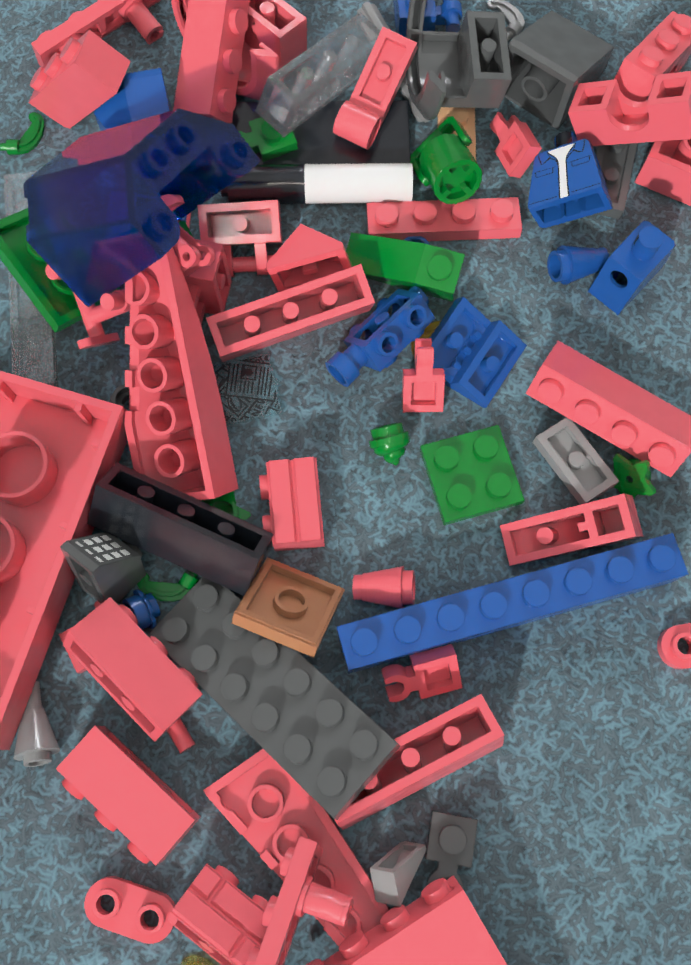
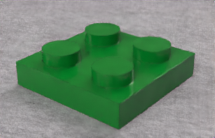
[420,425,525,525]

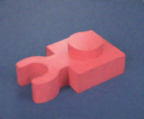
[381,644,463,702]

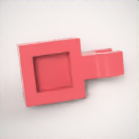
[490,112,542,178]
[402,338,445,413]

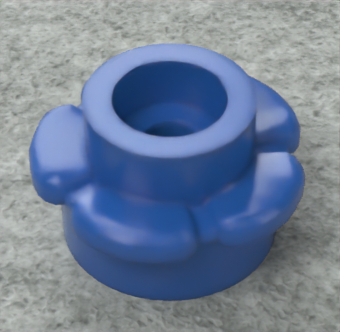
[123,589,160,629]

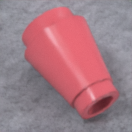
[352,566,415,609]

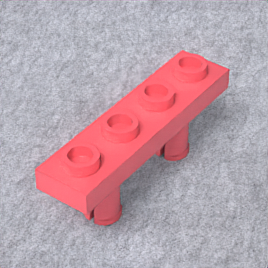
[31,0,164,68]
[246,836,354,965]

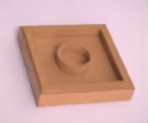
[232,557,345,658]

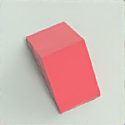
[266,224,352,292]

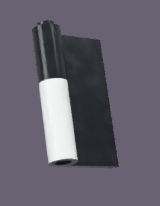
[220,100,413,204]

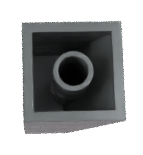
[504,10,614,130]

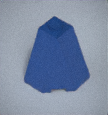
[93,68,188,196]

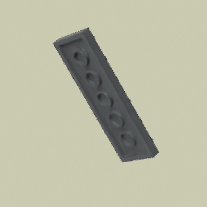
[148,577,400,820]

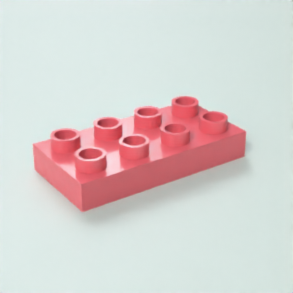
[0,371,127,750]

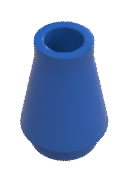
[547,245,609,285]

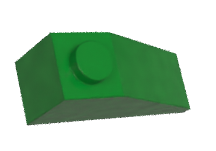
[346,232,465,302]

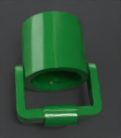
[410,116,482,204]

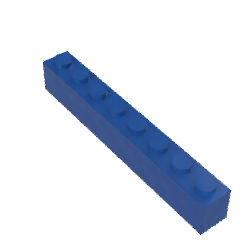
[337,533,688,674]

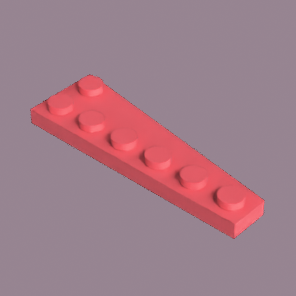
[203,749,390,946]

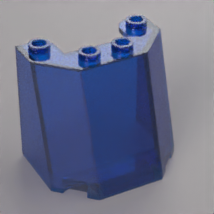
[23,109,261,307]

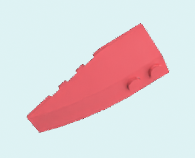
[124,234,239,500]

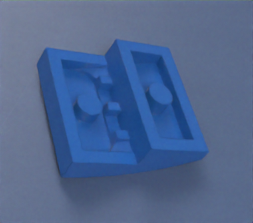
[414,297,527,408]

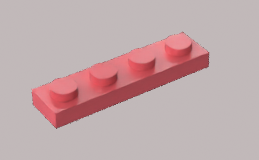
[366,197,523,241]

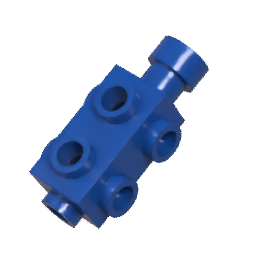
[325,286,435,387]

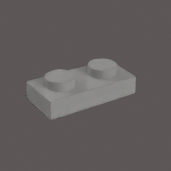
[532,417,619,505]

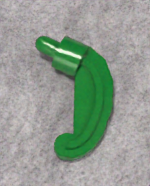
[0,112,45,155]
[137,571,199,602]

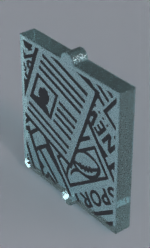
[213,352,283,426]

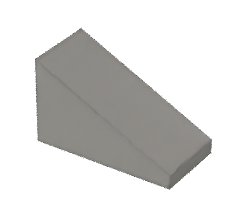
[370,841,426,907]

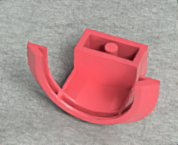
[171,0,307,100]

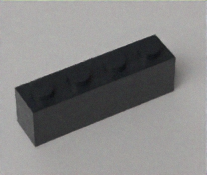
[87,462,274,596]

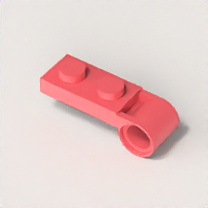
[333,27,418,150]

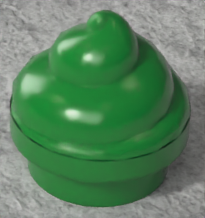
[369,422,410,465]

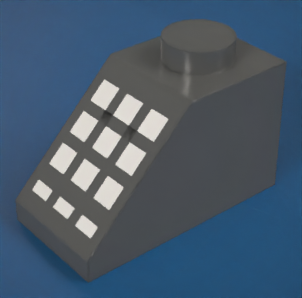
[60,532,146,604]

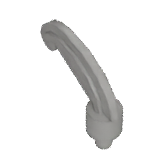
[487,0,525,41]

